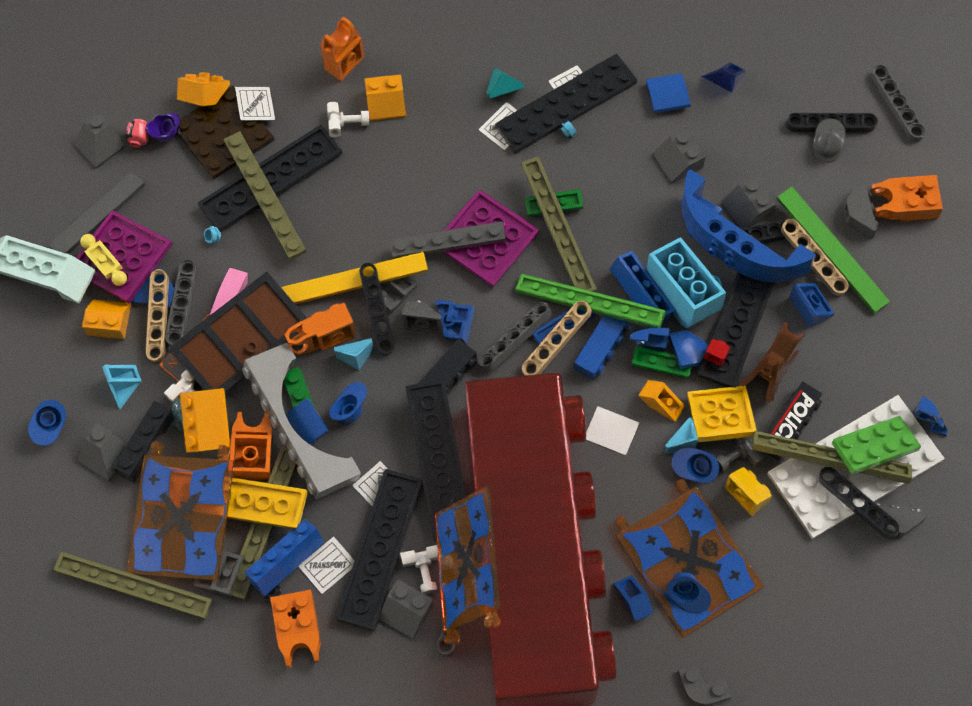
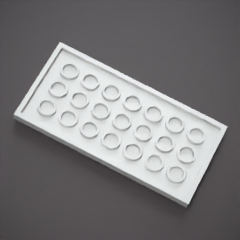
[767,395,945,540]

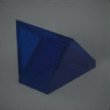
[701,62,746,92]

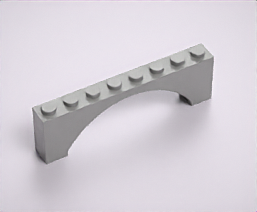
[242,343,361,500]

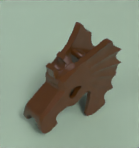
[739,322,805,403]

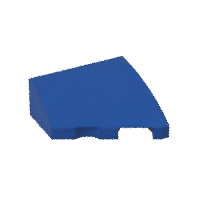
[436,300,475,344]
[630,328,669,352]
[913,396,948,436]

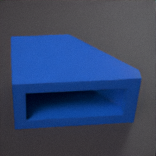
[614,575,653,621]

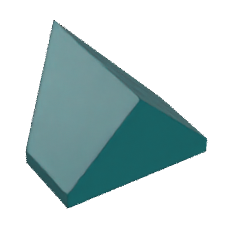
[486,67,525,98]

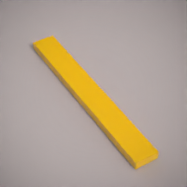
[281,252,428,304]

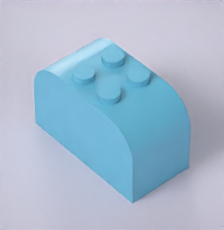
[646,237,726,328]

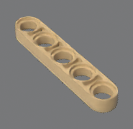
[781,219,849,296]
[146,269,169,363]
[522,301,592,379]

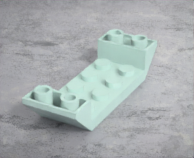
[0,235,96,304]

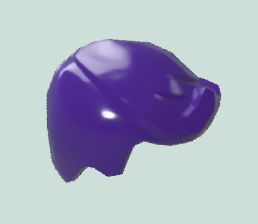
[146,113,180,143]

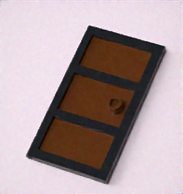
[168,271,307,392]

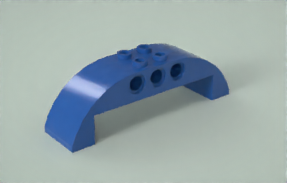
[681,169,816,283]

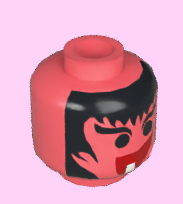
[125,119,150,148]

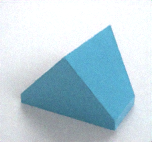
[334,338,374,370]
[102,365,142,409]
[664,417,698,454]

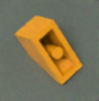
[638,380,685,422]

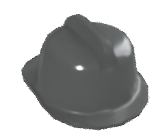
[813,119,845,162]

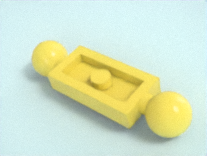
[80,234,127,286]

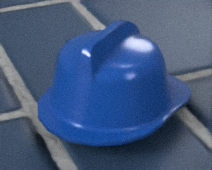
[329,382,367,425]
[28,400,66,446]
[672,447,719,483]
[666,572,711,613]

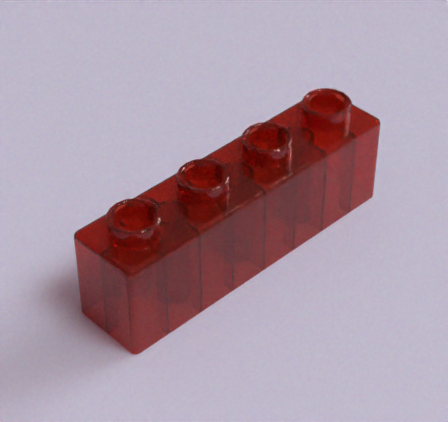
[465,373,616,706]

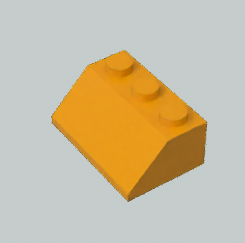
[180,388,230,453]

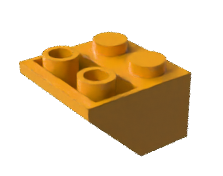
[177,72,230,106]

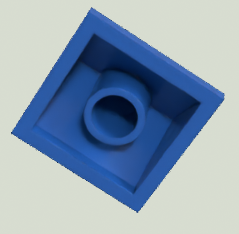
[789,283,835,328]

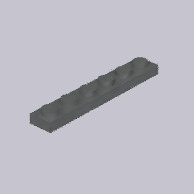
[390,222,506,259]

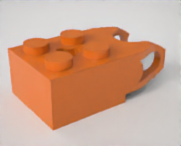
[320,17,364,81]
[870,175,943,221]
[285,303,357,355]
[229,412,273,481]
[270,589,321,669]

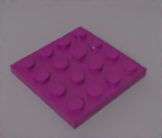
[442,189,539,288]
[76,210,173,304]

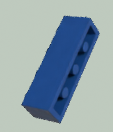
[610,251,676,324]
[574,316,633,381]
[244,519,325,596]

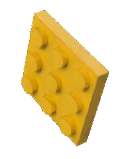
[687,386,757,442]

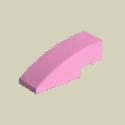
[210,268,248,315]

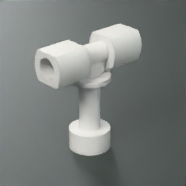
[327,102,369,137]
[164,370,195,403]
[400,544,443,595]

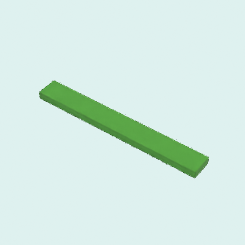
[777,187,890,314]
[515,274,666,328]

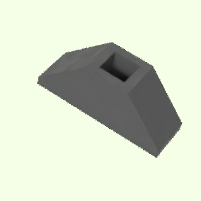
[843,180,878,238]
[868,502,927,538]

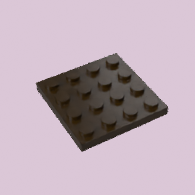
[177,86,274,180]

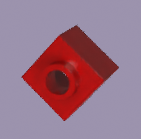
[704,339,730,367]

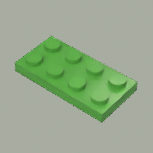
[831,416,921,475]

